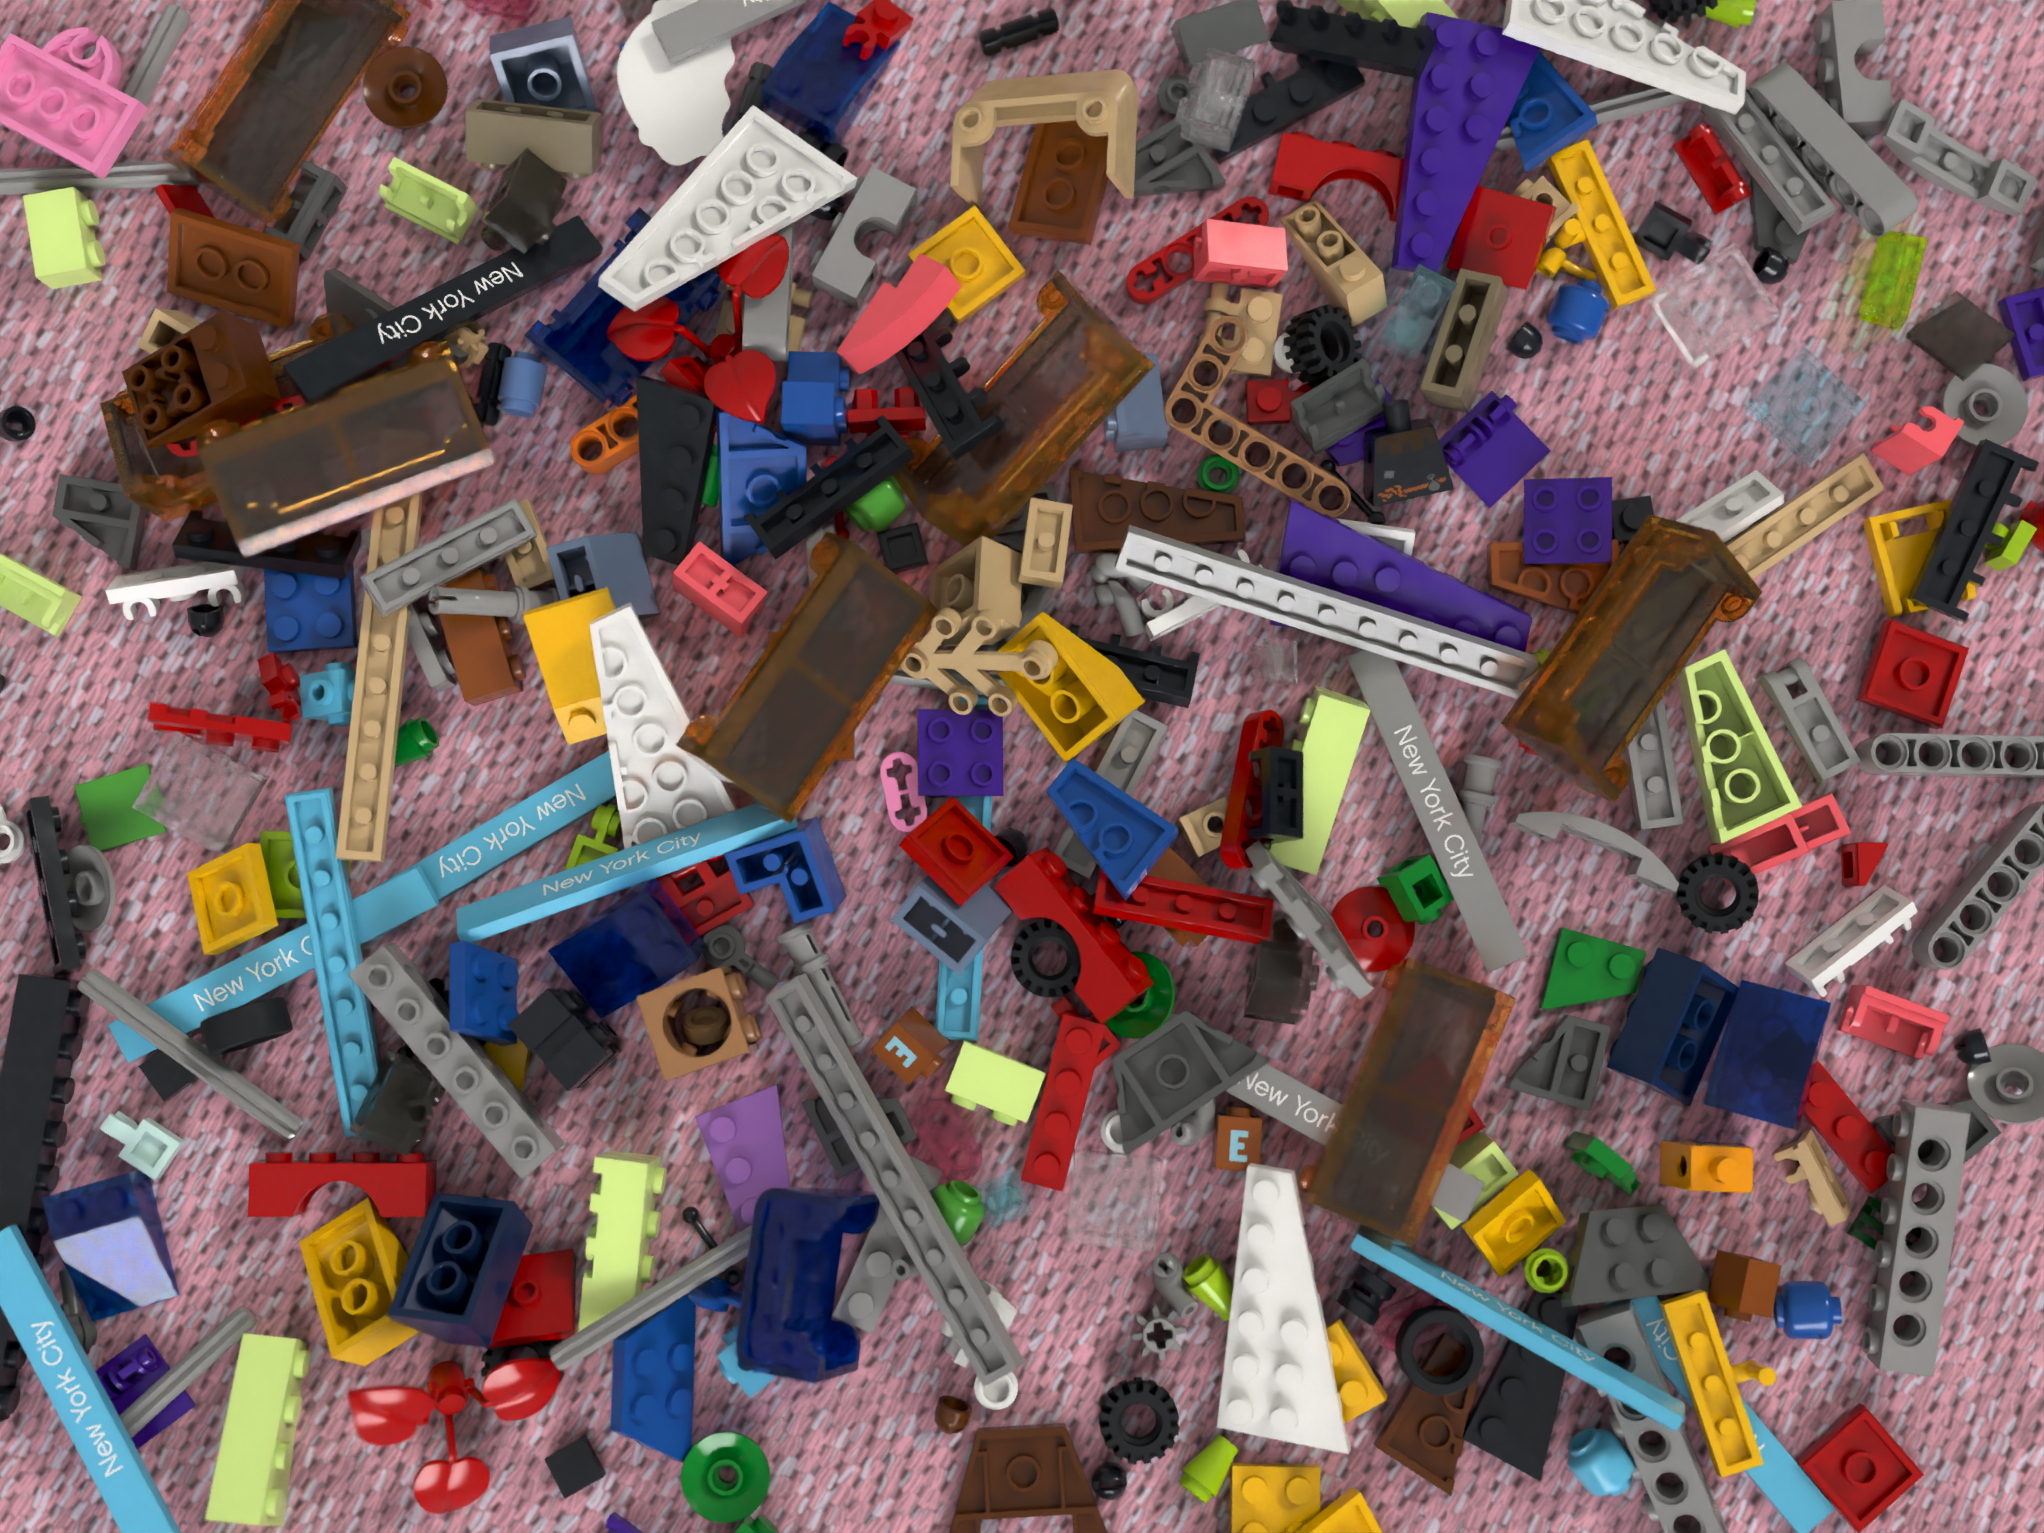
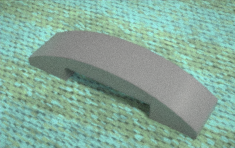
[1881,98,2036,216]
[1507,811,1679,893]

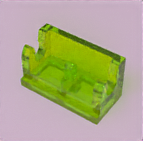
[1858,231,1928,331]

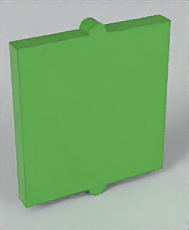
[74,764,167,852]

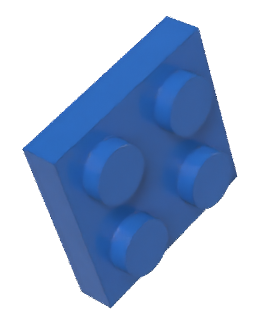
[264,564,357,654]
[449,941,519,1046]

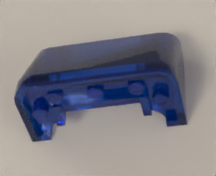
[524,207,721,409]
[736,1187,880,1384]

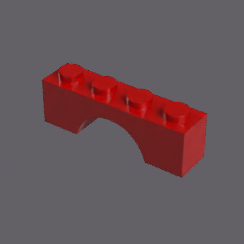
[1267,131,1404,222]
[994,847,1155,1024]
[248,1151,437,1217]

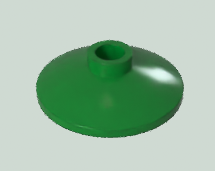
[1106,951,1175,1039]
[681,1431,770,1523]

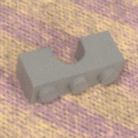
[1813,0,1893,136]
[809,166,918,310]

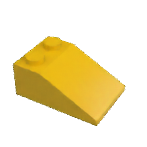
[523,587,616,745]
[995,612,1145,763]
[299,1197,420,1366]

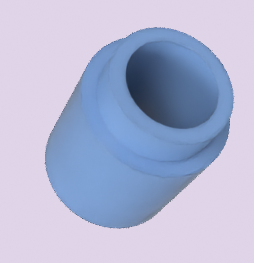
[497,352,547,418]

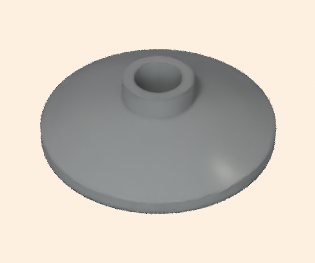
[1942,364,2028,447]
[64,845,115,932]
[1967,1044,2044,1125]

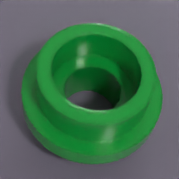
[1197,454,1240,495]

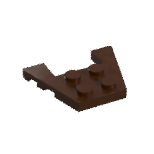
[949,1423,1108,1533]

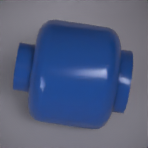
[1546,278,1610,345]
[1774,1281,1842,1339]

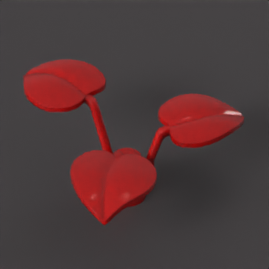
[607,234,789,424]
[348,1357,561,1514]

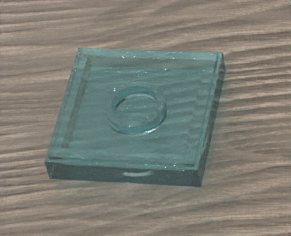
[1745,347,1867,466]

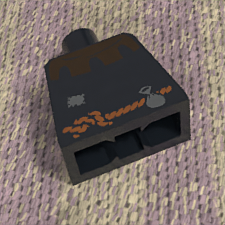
[1363,399,1453,507]

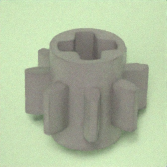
[1131,1303,1186,1362]

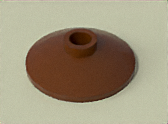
[363,46,448,129]

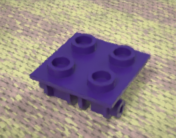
[1439,391,1551,508]
[1523,477,1612,564]
[917,709,1004,798]
[95,1334,196,1449]

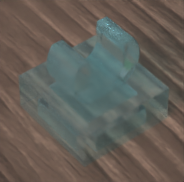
[976,1169,1032,1227]

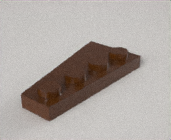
[1069,467,1246,554]

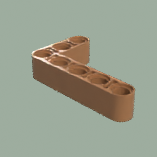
[1164,316,1351,517]

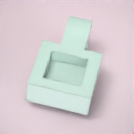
[100,1111,185,1180]

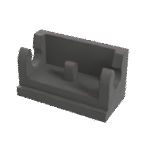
[1171,0,1269,68]
[262,160,348,261]
[1290,358,1386,455]

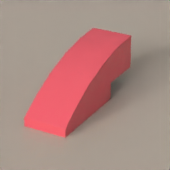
[836,253,962,375]
[1708,791,1851,886]

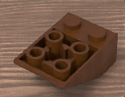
[122,310,281,449]

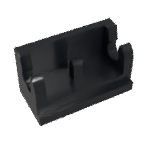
[1248,746,1303,844]

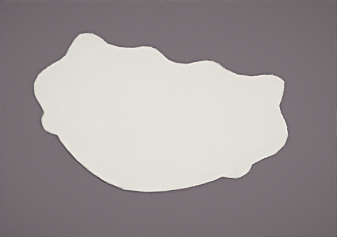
[617,0,735,166]

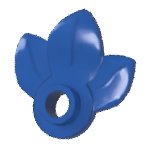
[688,1277,773,1314]

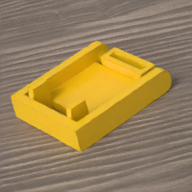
[1862,499,1976,618]

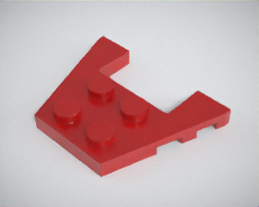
[147,701,292,753]

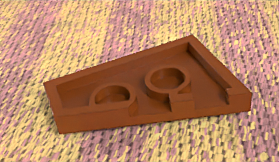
[1487,540,1621,623]

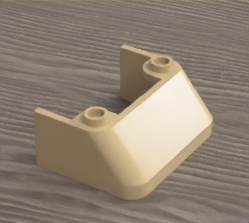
[950,69,1138,209]

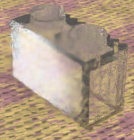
[1175,47,1256,152]

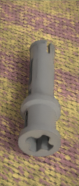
[429,586,560,624]
[1445,754,1503,882]
[777,920,865,1048]

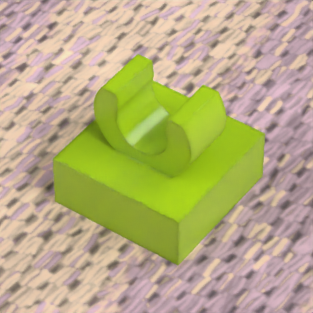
[1984,520,2037,571]

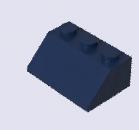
[1607,948,1740,1107]
[387,1193,533,1348]

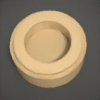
[683,1006,728,1045]

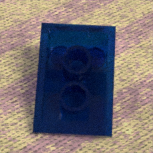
[761,1,901,144]
[548,878,706,1018]
[1704,980,1831,1130]
[42,1170,180,1321]

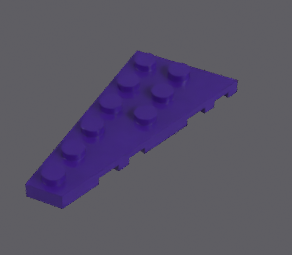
[1391,12,1540,276]
[1270,497,1532,652]

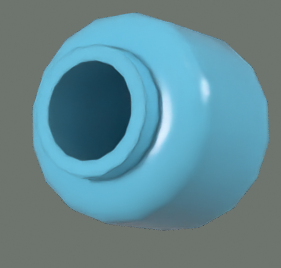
[1567,1427,1635,1496]

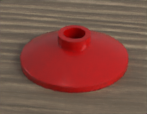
[1331,886,1415,972]

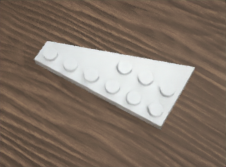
[1502,0,1746,115]
[598,105,858,312]
[590,602,737,889]
[1217,1163,1351,1454]

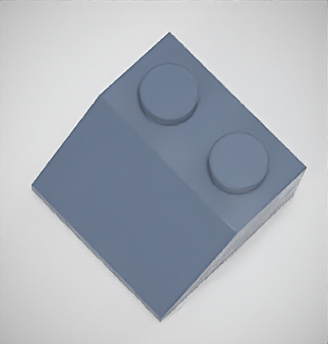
[490,16,598,112]

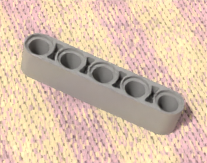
[1745,63,1918,238]
[742,221,796,362]
[1855,733,2044,779]
[1912,801,2044,970]

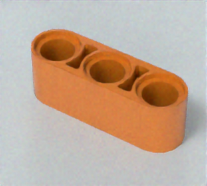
[570,394,639,475]

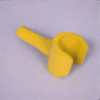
[1536,247,1596,281]

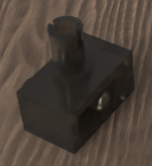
[481,148,568,253]
[1244,919,1319,1025]
[350,1049,446,1156]

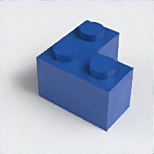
[781,351,850,446]
[724,817,847,923]

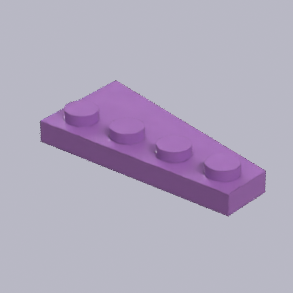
[696,1084,800,1281]

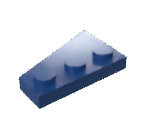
[1508,51,1597,173]
[1046,758,1178,901]

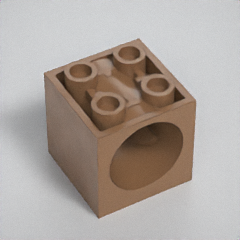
[636,967,763,1082]

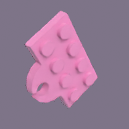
[0,27,148,180]

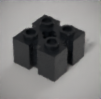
[507,988,622,1091]

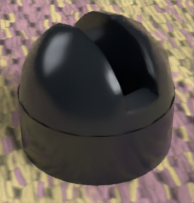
[810,195,845,221]
[1751,247,1789,285]
[1505,321,1543,359]
[0,406,36,442]
[187,604,224,637]
[994,828,1028,866]
[1954,1028,1992,1065]
[1092,1462,1127,1500]

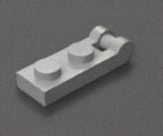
[1760,657,1861,783]

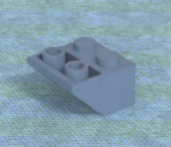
[1098,347,1168,452]
[546,532,660,620]
[891,875,1013,976]

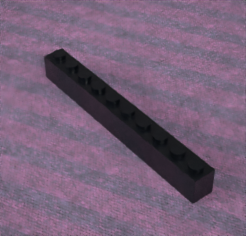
[0,974,90,1422]

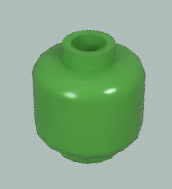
[844,474,906,533]
[931,1180,985,1246]

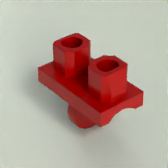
[847,387,926,444]

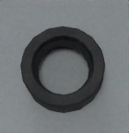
[200,997,293,1056]
[1395,1305,1484,1396]

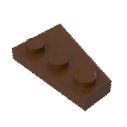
[1373,1331,1480,1496]

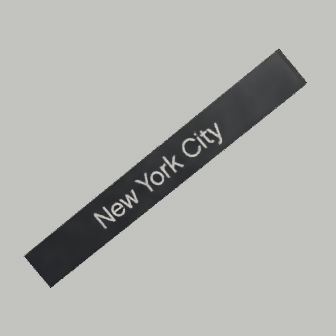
[283,215,603,407]

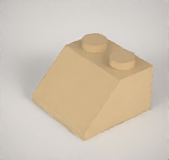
[927,536,1023,646]

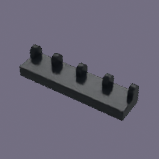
[1270,0,1438,79]

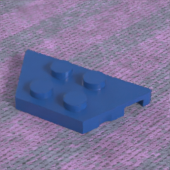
[716,408,807,569]
[610,1292,696,1463]

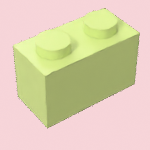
[23,187,105,289]
[945,1040,1046,1127]

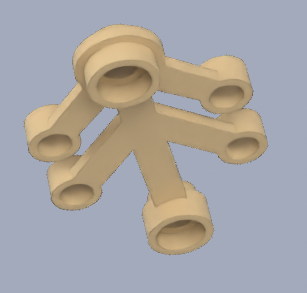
[897,608,1058,716]

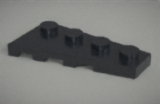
[636,375,718,566]
[1463,1289,1581,1482]

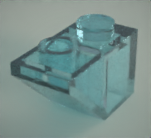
[1377,264,1457,362]

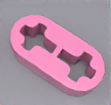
[880,752,928,833]

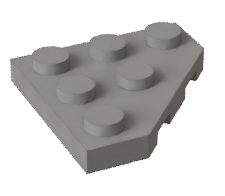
[1245,840,1374,1000]

